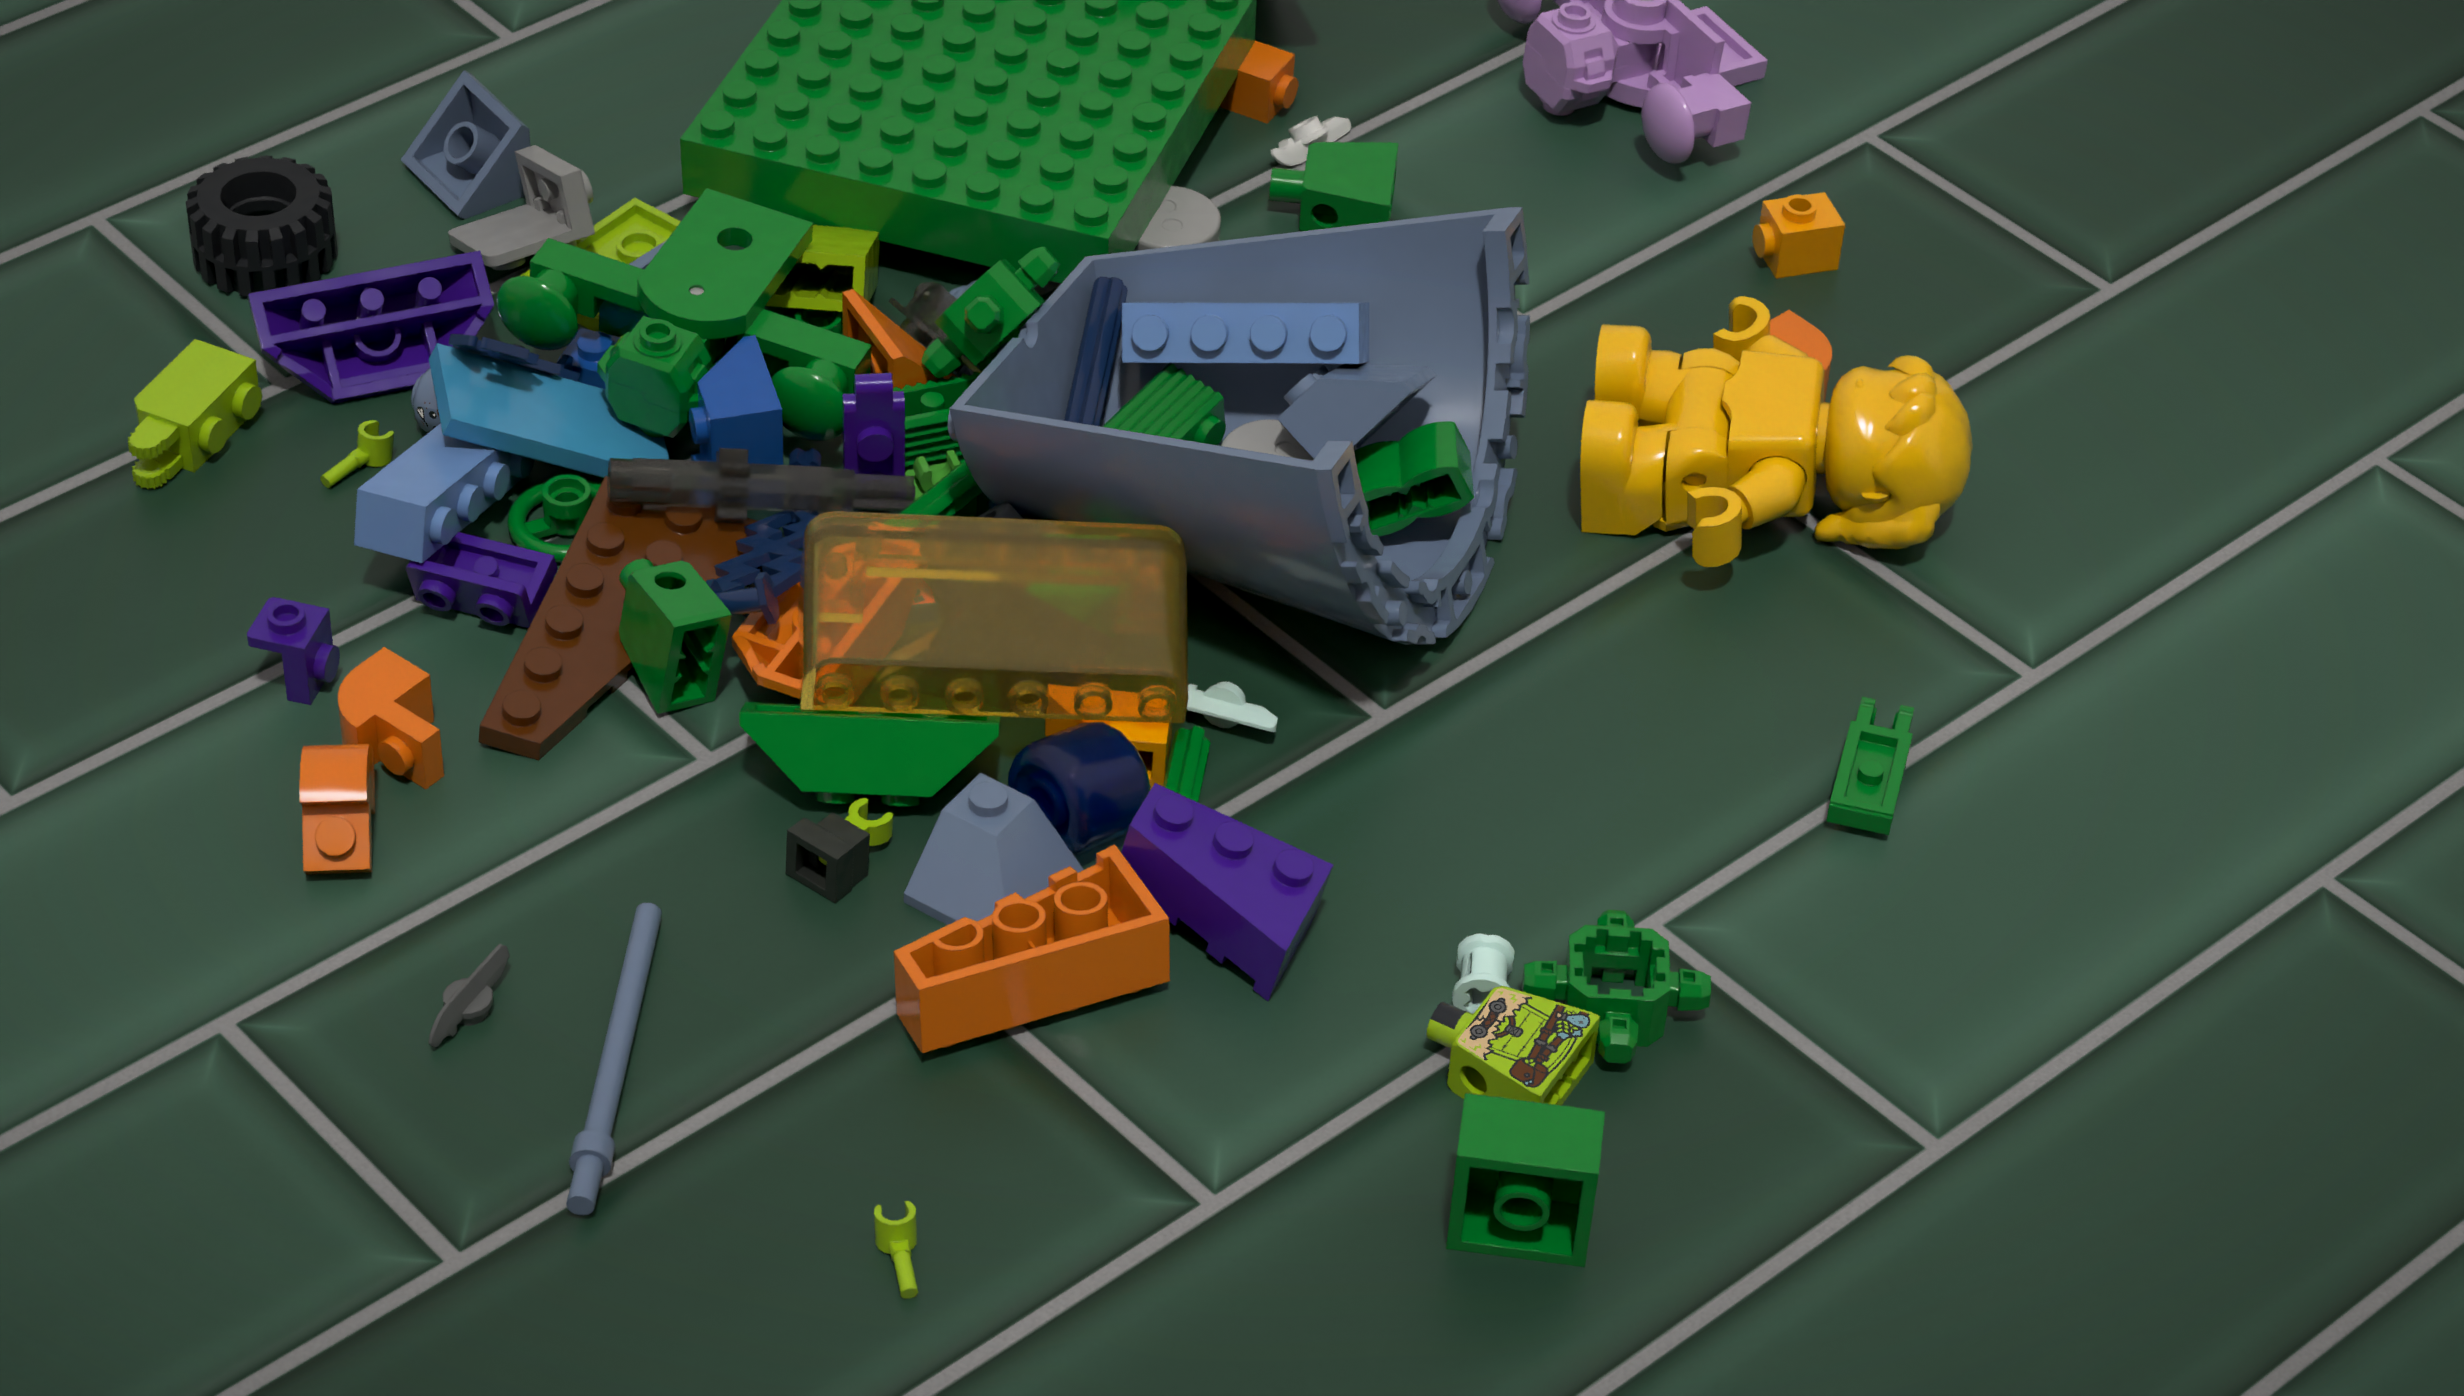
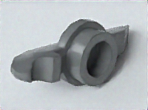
[428,943,510,1047]

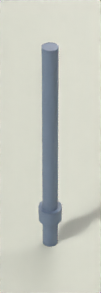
[566,903,662,1215]

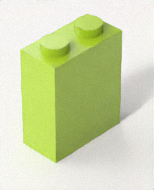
[765,225,880,312]

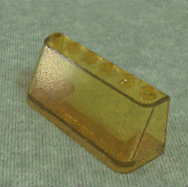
[798,511,1188,723]

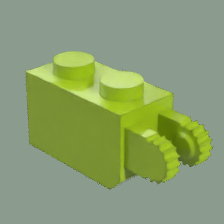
[128,339,262,489]

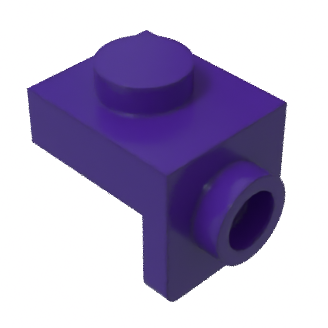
[247,597,340,705]

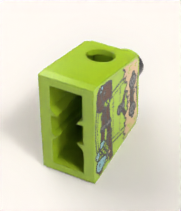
[1426,986,1600,1106]

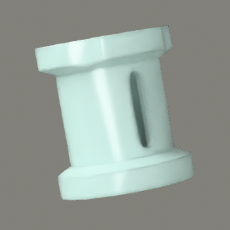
[1452,933,1515,1014]

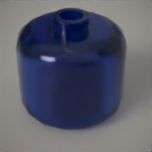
[1007,722,1150,858]

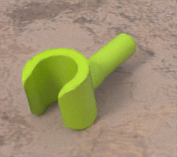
[320,420,394,488]
[874,1201,918,1299]

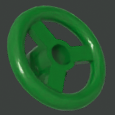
[507,474,601,563]

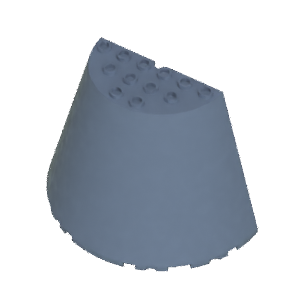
[948,207,1530,645]

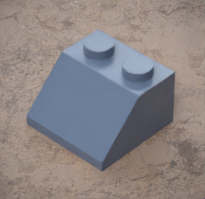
[1277,363,1437,459]

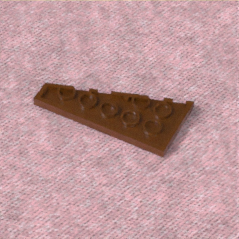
[478,475,779,761]

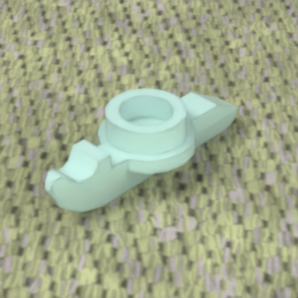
[1166,682,1278,732]

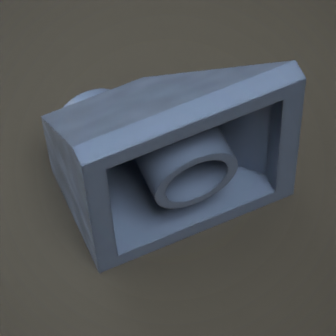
[904,773,1084,925]

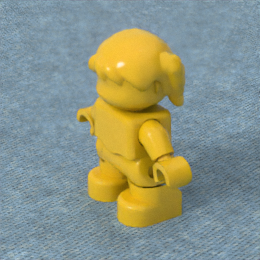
[1580,296,1973,567]

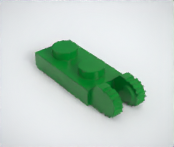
[1826,696,1915,835]

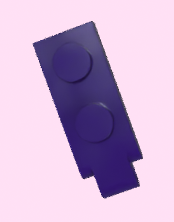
[842,373,905,511]

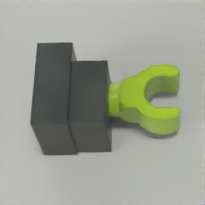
[785,798,893,903]

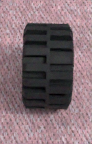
[186,156,337,296]

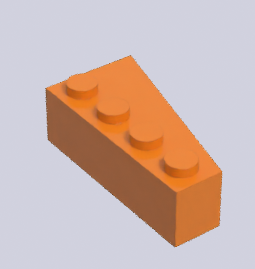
[894,844,1170,1053]

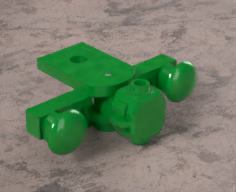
[497,188,872,441]

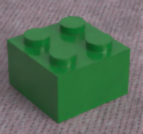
[1446,1093,1605,1267]

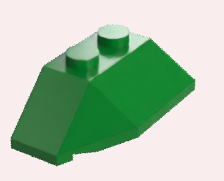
[739,702,1002,806]

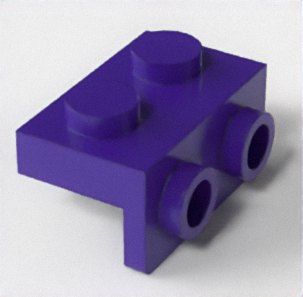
[406,532,558,628]

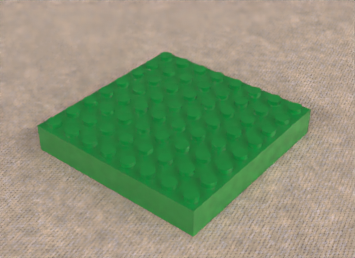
[680,0,1256,283]

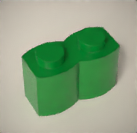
[1354,421,1474,536]

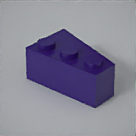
[1121,783,1334,1001]

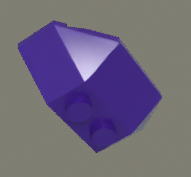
[248,250,494,404]

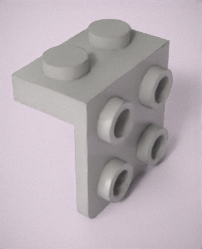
[448,145,595,270]

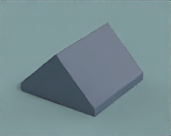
[401,70,530,219]

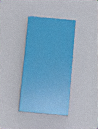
[429,343,674,493]

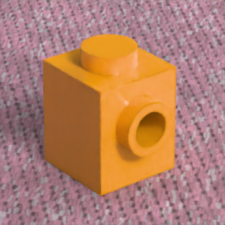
[1752,192,1845,278]

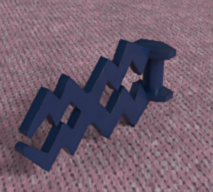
[448,334,580,382]
[706,510,826,625]

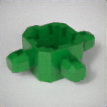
[921,246,1060,378]
[1522,910,1711,1064]

